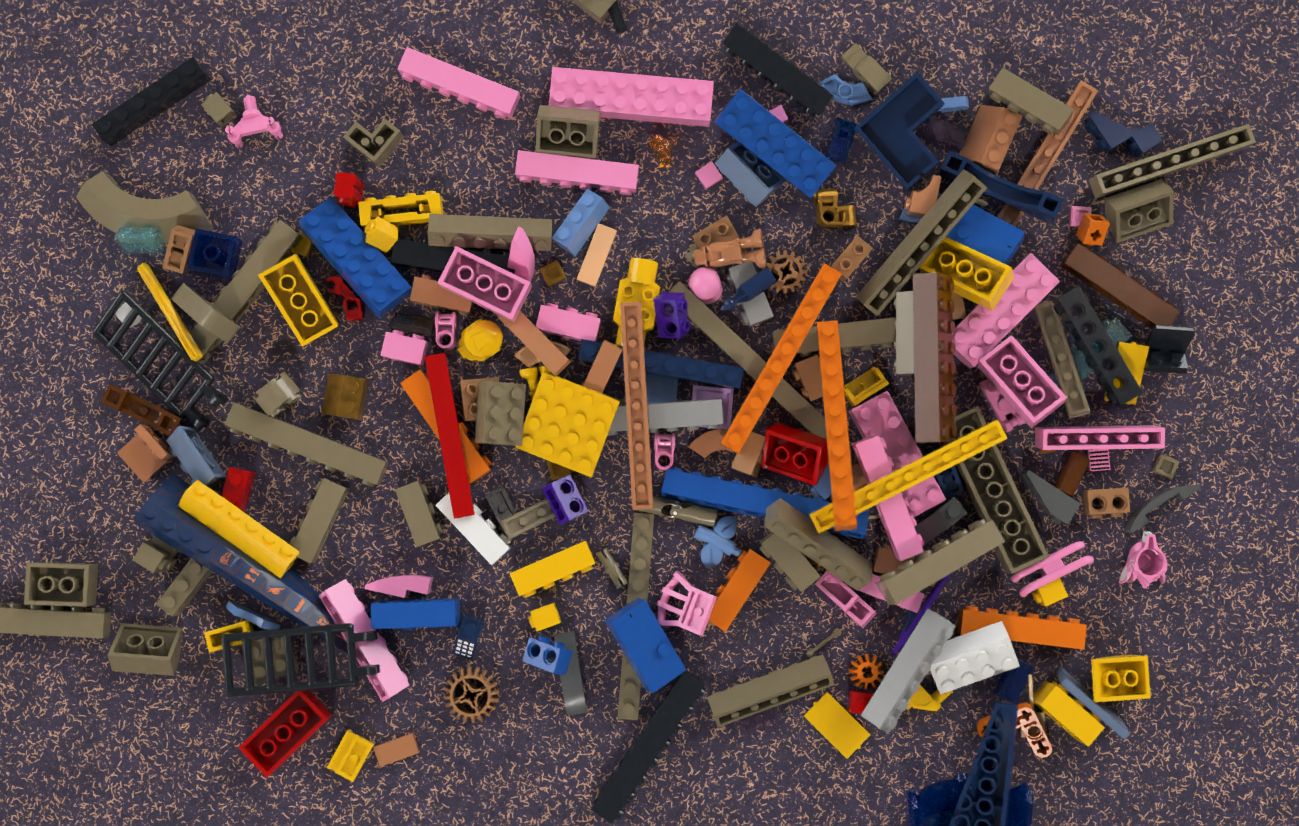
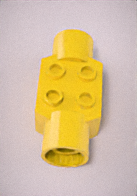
[613,258,660,346]

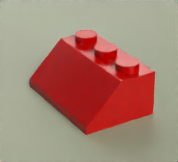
[761,423,829,486]

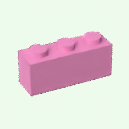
[536,303,601,342]

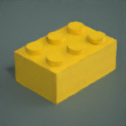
[1033,681,1105,747]

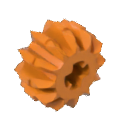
[848,653,884,689]

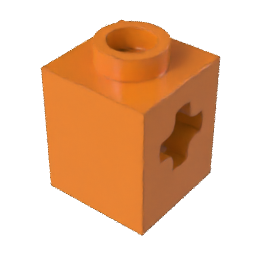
[1076,213,1110,247]

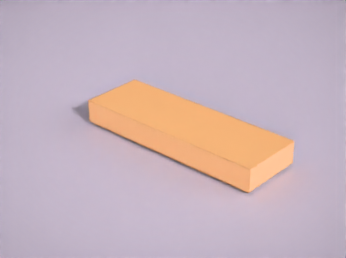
[577,223,617,287]

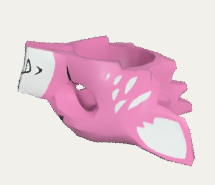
[1119,531,1167,588]

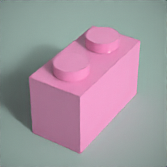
[381,330,429,366]

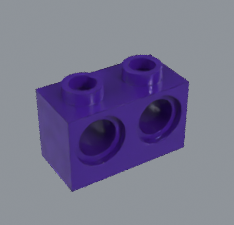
[653,292,690,339]
[542,475,588,525]

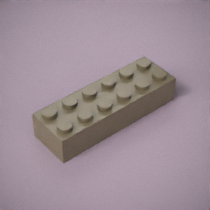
[876,519,1005,605]

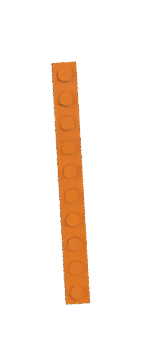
[720,263,842,454]
[817,320,857,531]

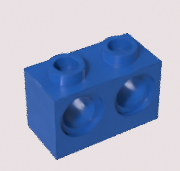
[522,635,573,675]

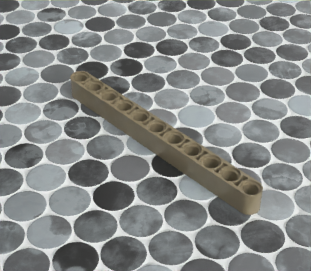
[669,281,827,439]

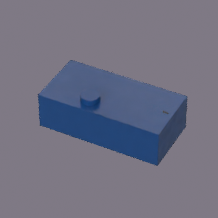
[946,205,1025,265]
[371,598,461,630]
[604,598,686,693]

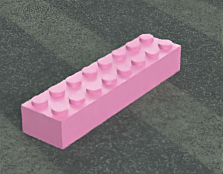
[549,67,714,127]

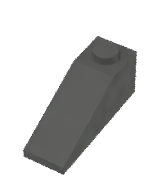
[1022,470,1081,526]
[914,497,967,545]

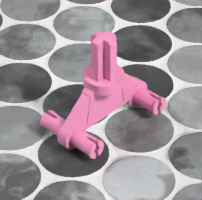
[225,95,283,148]

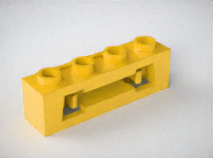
[358,191,444,229]

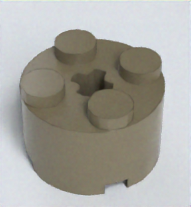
[252,372,302,417]

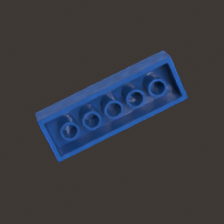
[713,89,837,198]
[299,197,411,319]

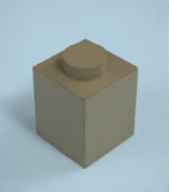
[201,92,237,127]

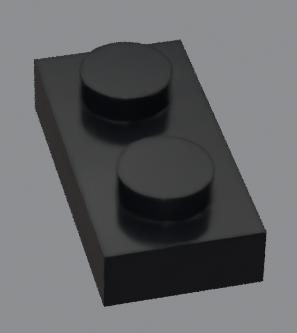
[484,486,516,532]

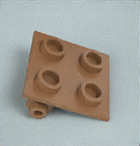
[692,215,747,269]
[460,377,499,422]

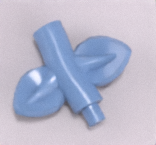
[693,516,742,569]

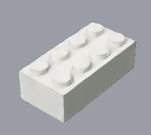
[930,621,1020,695]

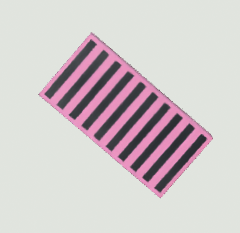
[1087,449,1110,471]

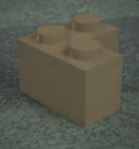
[343,118,404,168]
[132,536,180,573]

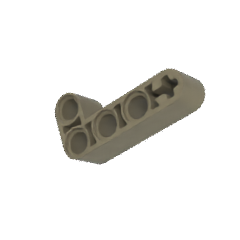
[171,282,241,343]

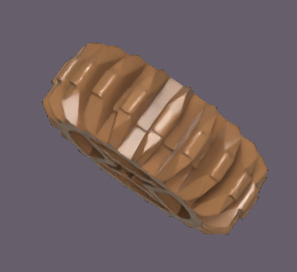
[443,666,500,723]

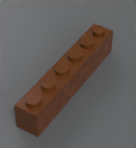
[1060,243,1180,329]

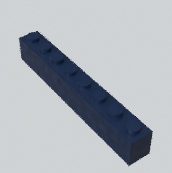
[578,339,744,390]

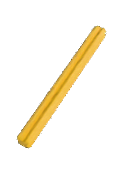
[137,263,203,362]

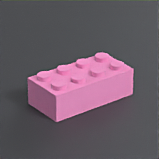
[438,246,532,322]
[977,335,1067,429]

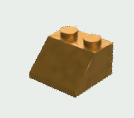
[321,374,369,420]

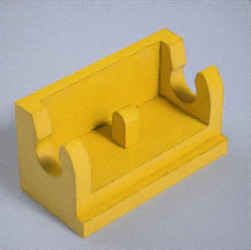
[844,366,889,407]

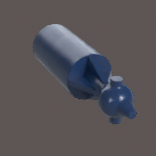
[720,267,776,311]

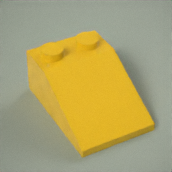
[1091,655,1150,702]

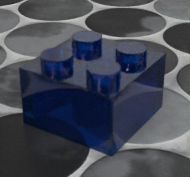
[187,229,243,280]

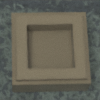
[1151,453,1180,480]

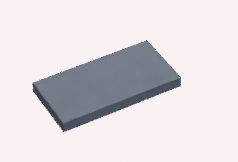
[1056,666,1130,739]

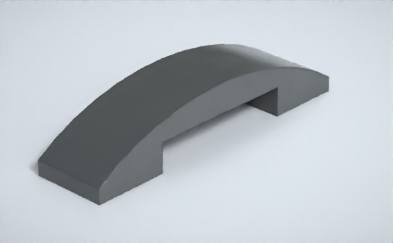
[1124,485,1200,533]
[554,631,588,716]

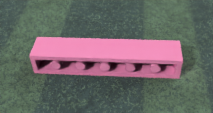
[398,47,520,119]
[515,150,639,195]
[1035,425,1165,450]
[852,434,924,561]
[319,579,409,702]

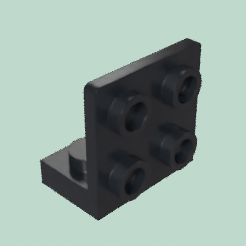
[1145,325,1195,374]

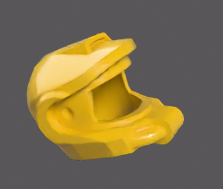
[457,319,503,362]

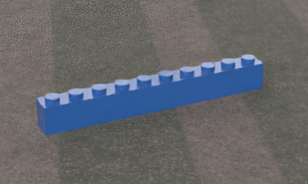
[661,468,870,539]

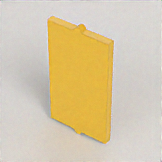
[1104,341,1149,405]
[804,692,871,759]

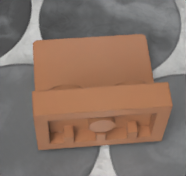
[118,424,174,482]

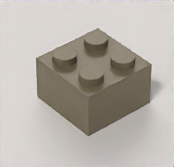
[242,637,299,685]

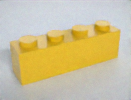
[510,541,596,598]

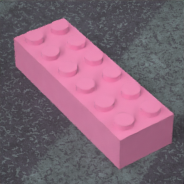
[953,253,1060,369]
[848,391,946,517]

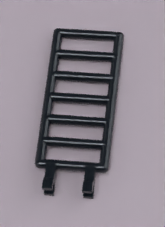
[92,290,229,430]
[221,623,380,697]

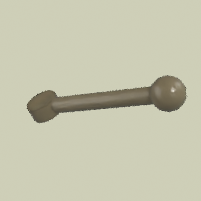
[806,628,842,658]

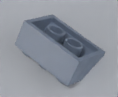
[715,142,786,207]
[167,426,227,489]

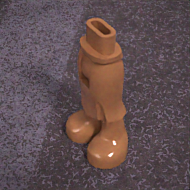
[694,229,767,268]

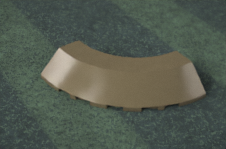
[76,171,214,244]

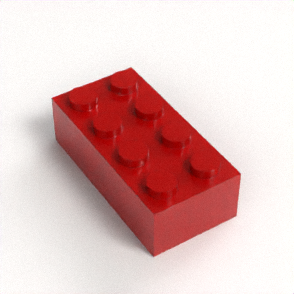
[238,690,333,778]

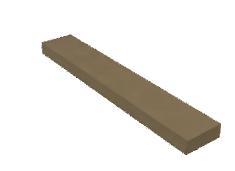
[1034,300,1090,419]

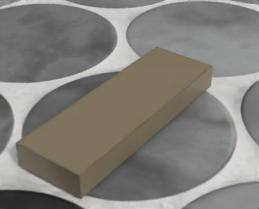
[500,498,556,540]

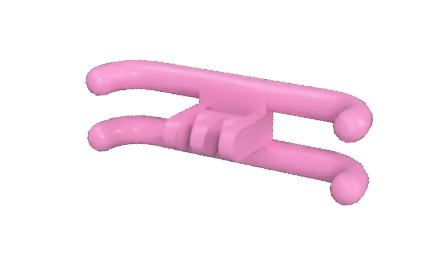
[1011,541,1094,597]

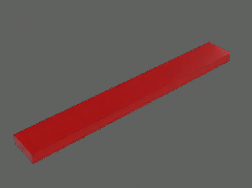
[425,353,475,519]

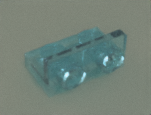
[114,227,165,254]

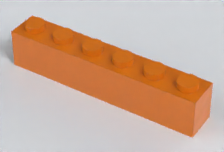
[400,369,492,484]
[957,605,1087,650]

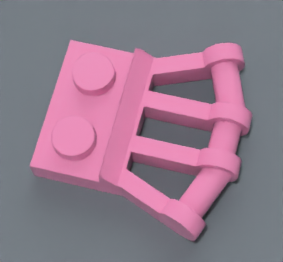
[656,570,717,636]

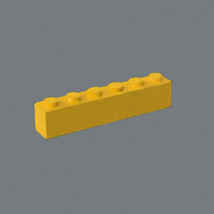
[178,480,300,579]

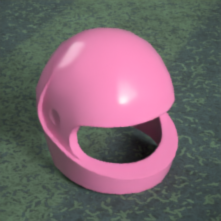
[689,267,723,304]

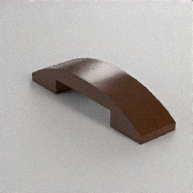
[100,384,182,436]

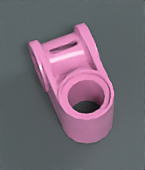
[435,312,458,351]
[654,432,675,471]

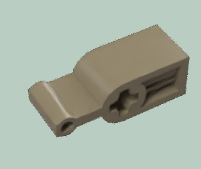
[841,43,893,96]

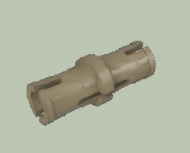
[596,548,628,589]

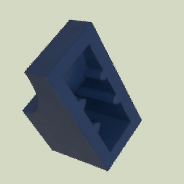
[935,465,964,499]

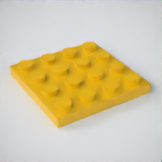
[516,371,620,477]

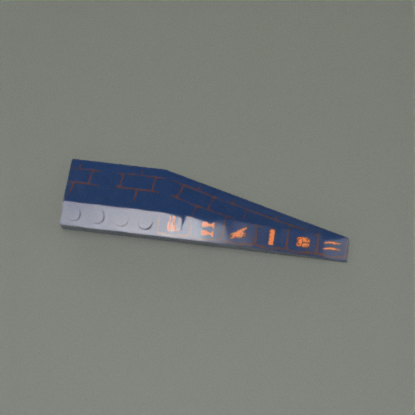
[135,474,347,654]

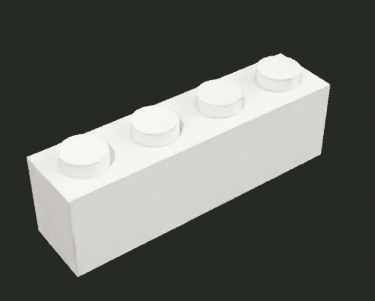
[436,493,511,565]

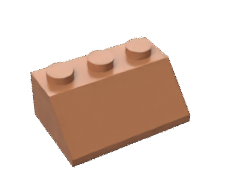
[959,105,1023,175]

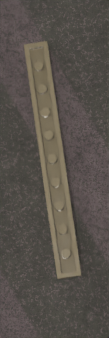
[617,513,654,720]

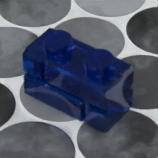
[993,660,1034,705]

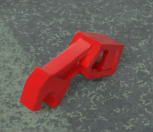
[326,276,364,322]

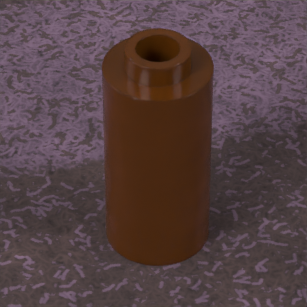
[1054,450,1090,498]

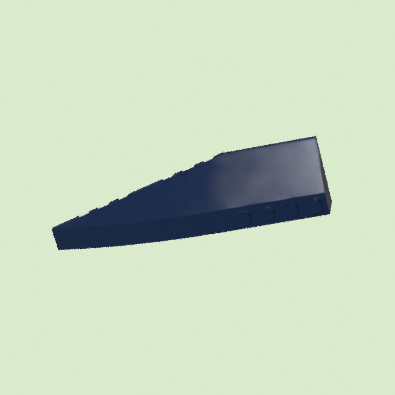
[949,702,1018,826]

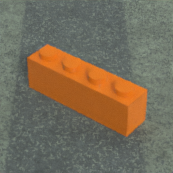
[708,549,771,632]

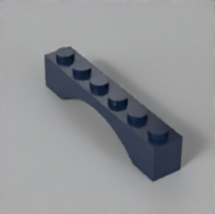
[940,151,1064,224]

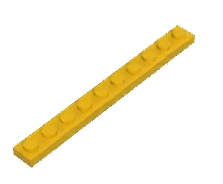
[809,420,1008,533]

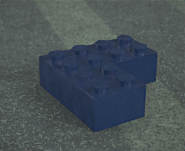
[854,72,945,190]

